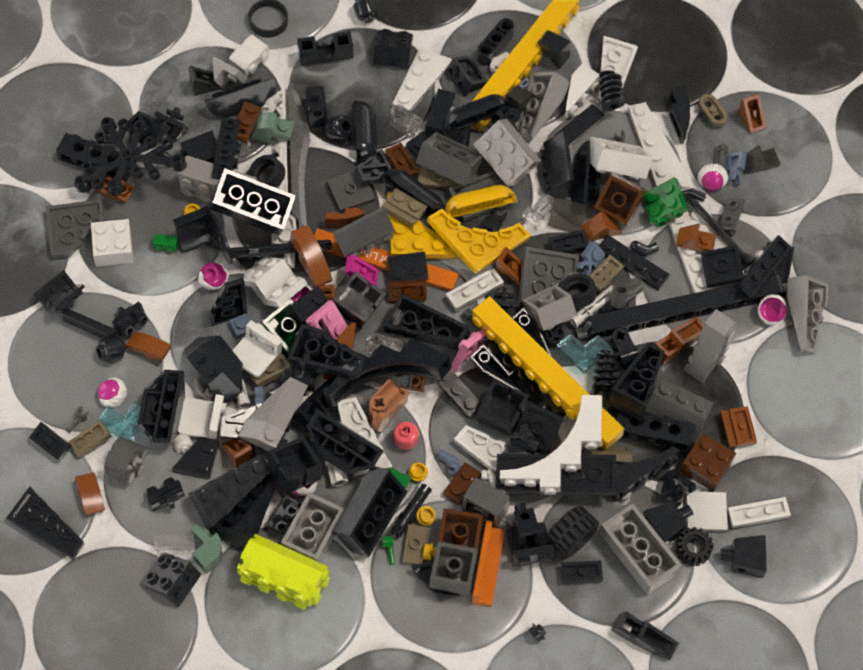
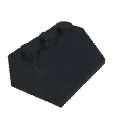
[539,131,574,199]

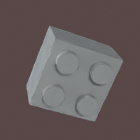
[522,285,577,331]

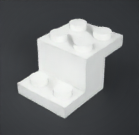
[242,256,307,307]

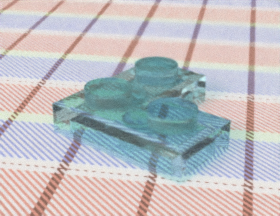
[557,334,612,374]
[97,400,141,440]

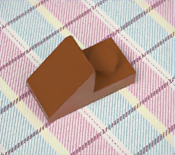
[676,224,717,252]
[496,247,522,286]

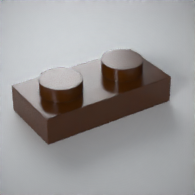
[385,143,419,177]
[388,280,427,302]
[443,463,481,506]

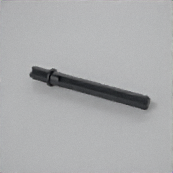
[230,240,332,259]

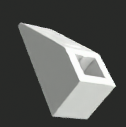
[564,63,599,120]

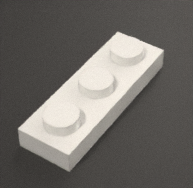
[446,268,504,312]
[727,497,791,529]

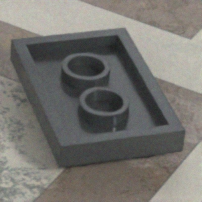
[448,171,508,222]

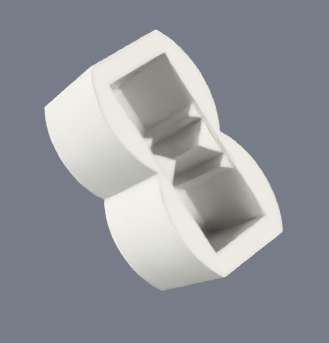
[229,35,269,77]

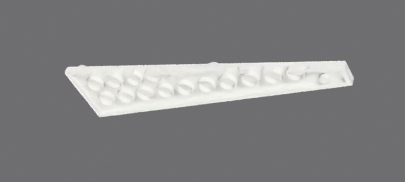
[628,102,745,293]

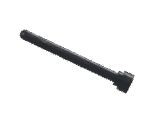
[689,198,755,269]

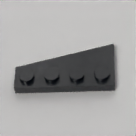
[6,486,85,560]

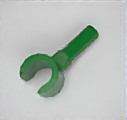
[382,536,395,565]

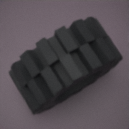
[676,527,714,566]

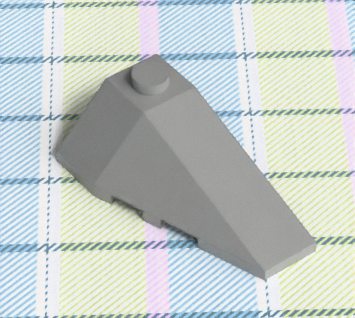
[787,275,829,354]

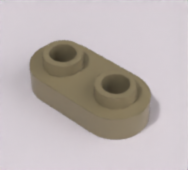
[699,94,727,127]

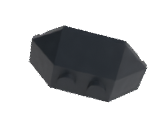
[184,335,243,405]
[137,369,185,444]
[307,409,384,475]

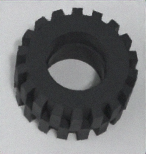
[547,505,599,558]

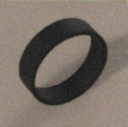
[248,0,288,38]

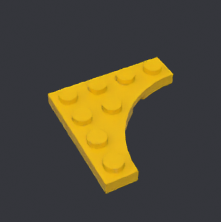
[387,192,461,259]
[427,209,532,274]

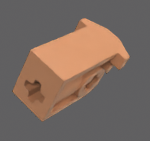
[368,378,409,432]

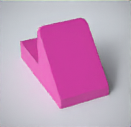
[345,254,379,287]

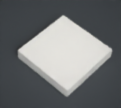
[686,492,728,532]

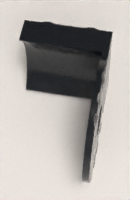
[173,206,233,265]

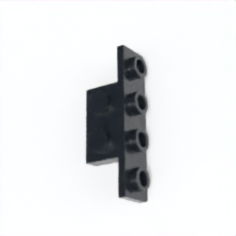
[212,117,241,179]

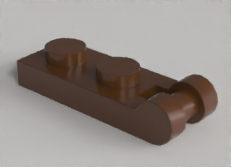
[237,101,262,145]

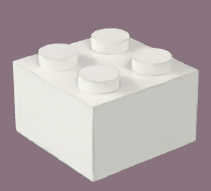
[91,219,134,267]

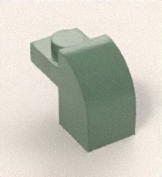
[252,112,294,143]
[191,524,223,574]

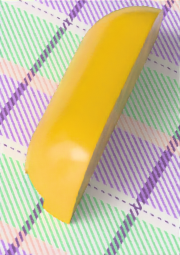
[445,185,518,218]

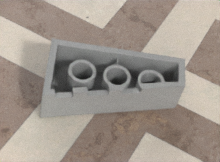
[684,309,735,383]

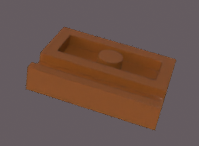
[720,406,757,449]

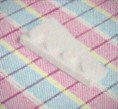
[598,36,638,103]
[392,48,452,114]
[337,397,393,477]
[453,425,508,474]

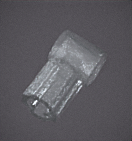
[520,194,556,231]

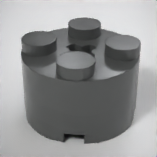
[104,436,148,483]

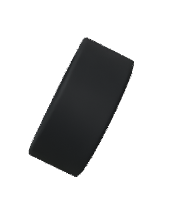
[248,154,286,188]
[559,274,597,308]

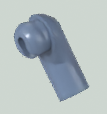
[437,450,460,475]

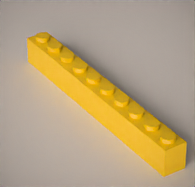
[471,0,580,132]
[472,296,624,451]

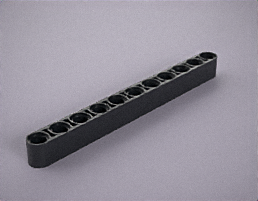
[584,275,787,340]

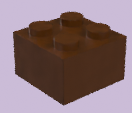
[594,173,647,225]
[680,433,737,492]
[438,508,483,549]

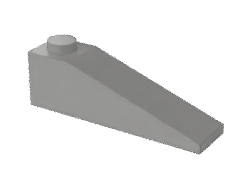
[519,72,570,139]
[238,377,308,452]

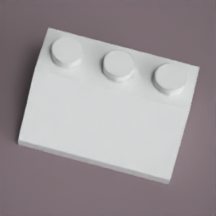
[590,137,653,180]

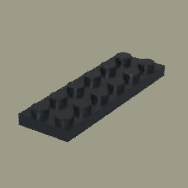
[496,454,616,495]

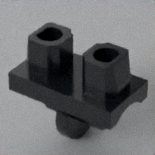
[154,107,189,140]
[493,108,521,131]
[486,287,520,318]
[112,301,149,337]
[279,369,315,396]
[146,477,185,511]
[267,494,302,535]

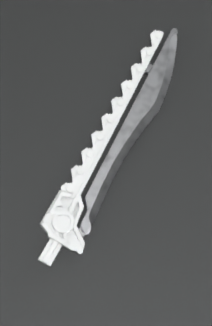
[272,83,310,269]

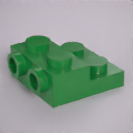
[644,177,689,227]

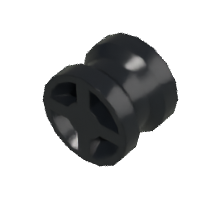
[544,325,564,349]

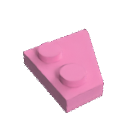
[451,329,487,373]

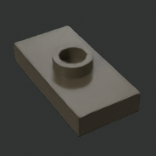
[418,168,455,190]
[589,255,624,293]
[68,419,112,459]
[402,524,428,565]

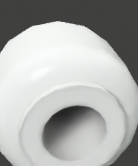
[172,434,193,454]

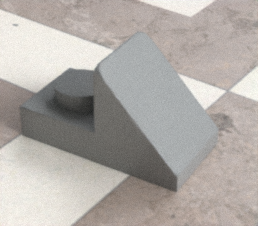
[212,57,248,89]

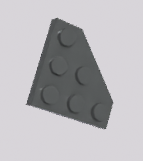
[46,199,105,259]
[518,247,579,304]

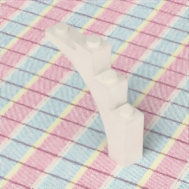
[500,395,602,495]

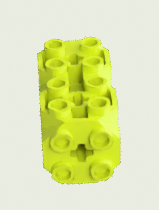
[237,534,330,610]

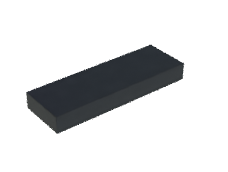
[425,88,456,134]
[554,104,605,147]
[61,308,117,339]

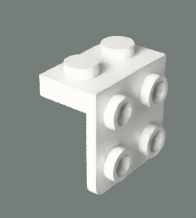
[233,320,282,378]
[178,394,227,440]

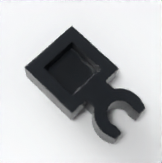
[478,207,507,232]

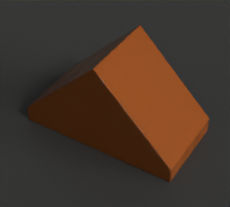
[738,93,767,133]
[581,212,622,242]
[221,439,253,467]

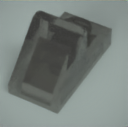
[743,145,780,175]

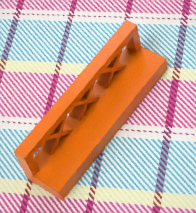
[472,521,505,607]

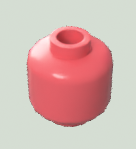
[393,421,419,450]

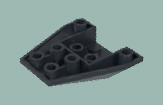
[469,308,553,402]

